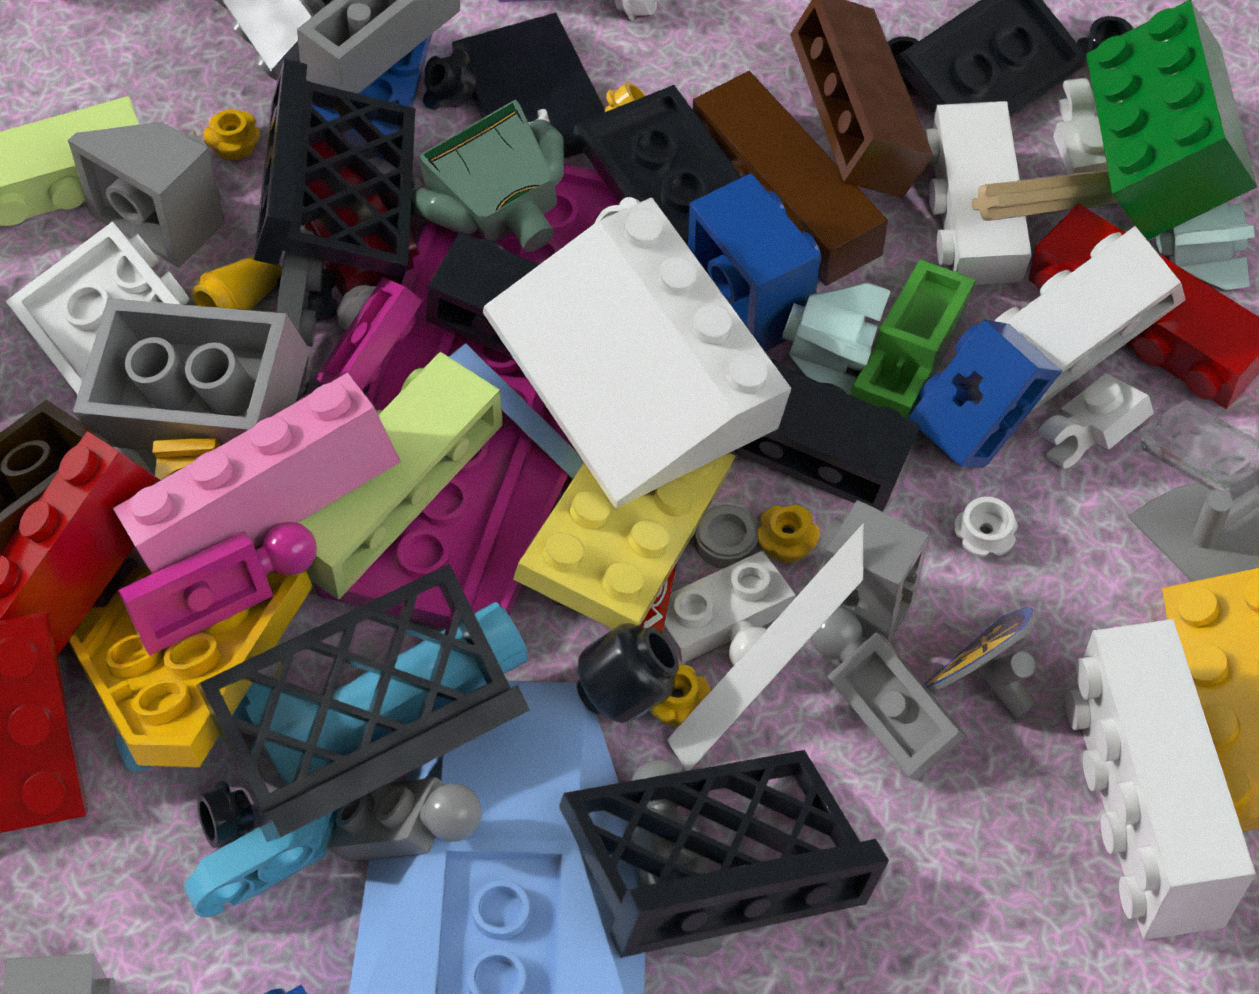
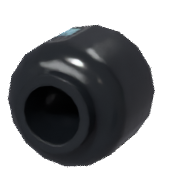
[577,623,679,723]

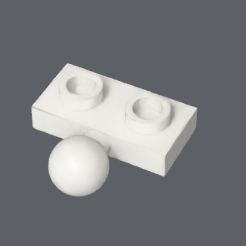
[663,550,796,666]

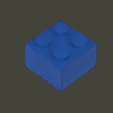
[688,173,822,351]

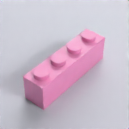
[113,373,401,574]

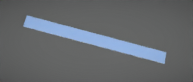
[449,343,584,479]

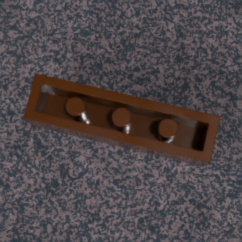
[790,0,933,198]
[692,70,888,286]

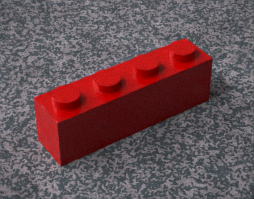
[1028,203,1259,410]
[0,431,161,656]

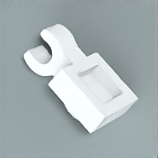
[1053,78,1108,174]
[1038,373,1154,469]

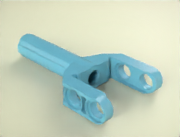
[114,602,528,917]

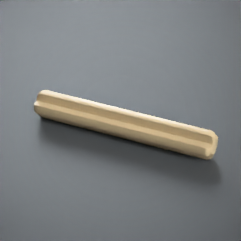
[972,170,1119,221]

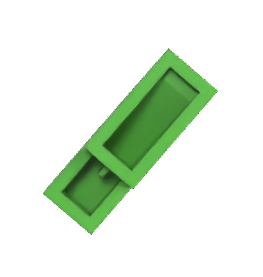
[851,259,976,420]

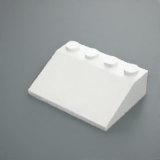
[483,198,791,509]

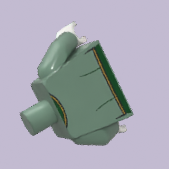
[410,100,564,252]

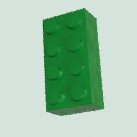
[1086,0,1257,241]

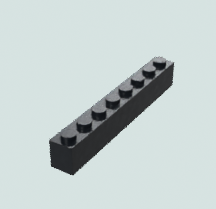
[426,231,920,512]

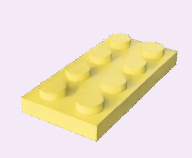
[513,453,736,629]

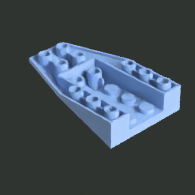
[349,681,645,994]

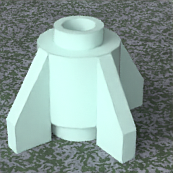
[1155,196,1255,290]
[782,282,890,395]

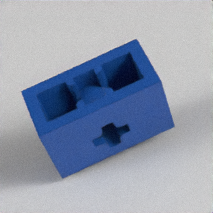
[908,319,1063,468]

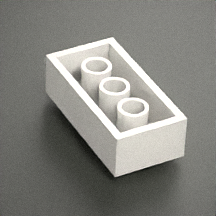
[1065,619,1256,940]

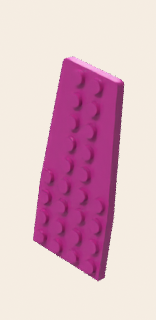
[314,164,620,628]

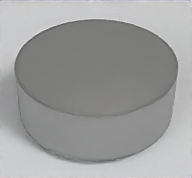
[695,505,759,569]

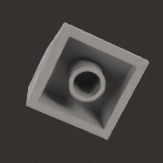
[68,122,225,268]

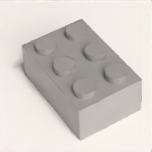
[73,298,309,451]

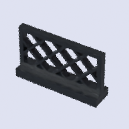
[254,58,416,278]
[196,564,530,842]
[559,750,889,958]

